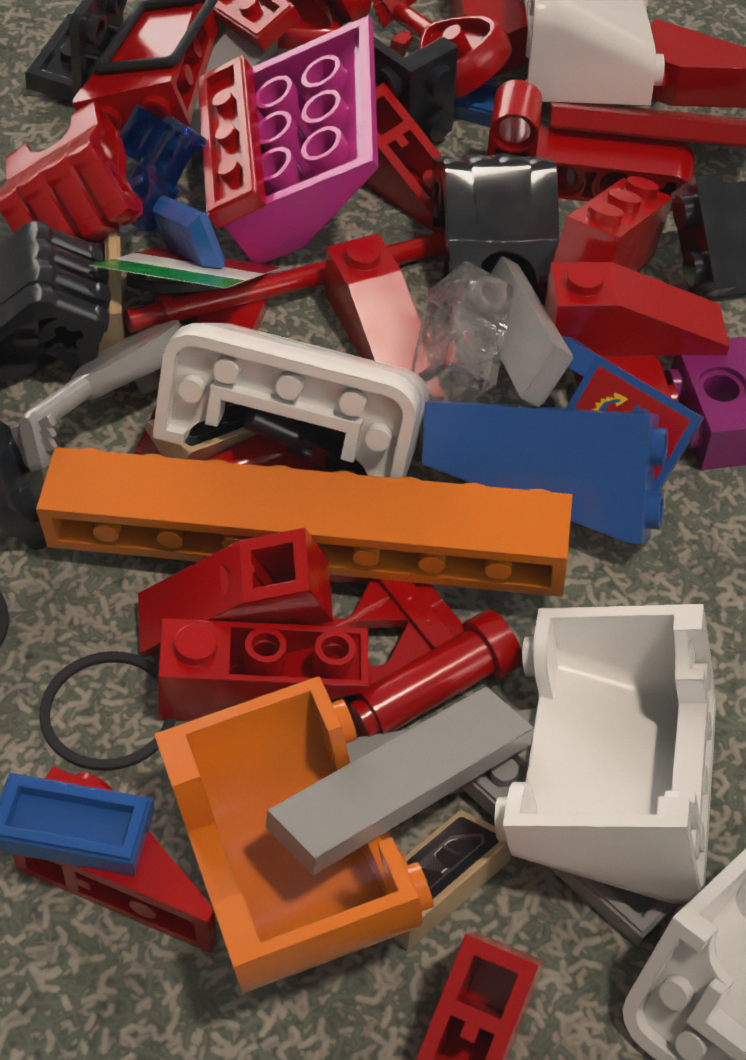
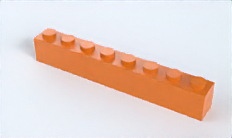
[36,447,573,597]

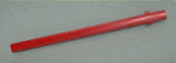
[124,231,446,333]

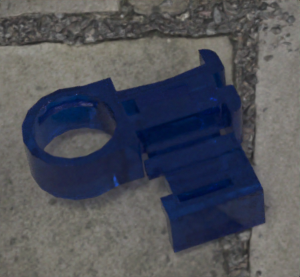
[120,104,206,232]

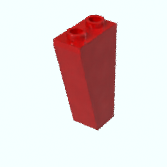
[72,3,219,141]

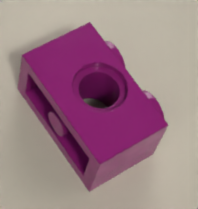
[664,336,746,471]

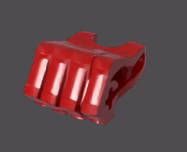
[0,101,143,244]

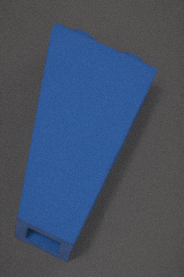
[422,401,668,544]

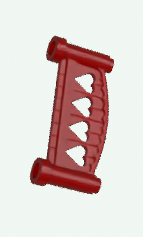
[205,434,523,737]

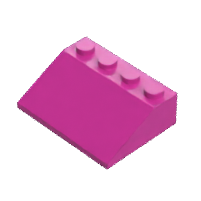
[224,16,378,264]

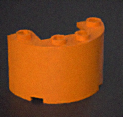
[154,676,434,994]

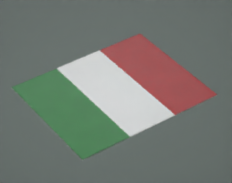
[90,247,281,288]

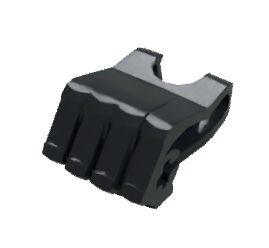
[430,153,559,315]
[0,221,111,383]

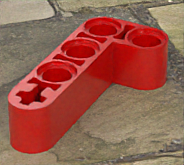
[487,80,694,212]

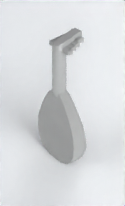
[10,320,182,472]

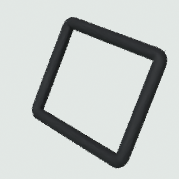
[95,0,218,74]

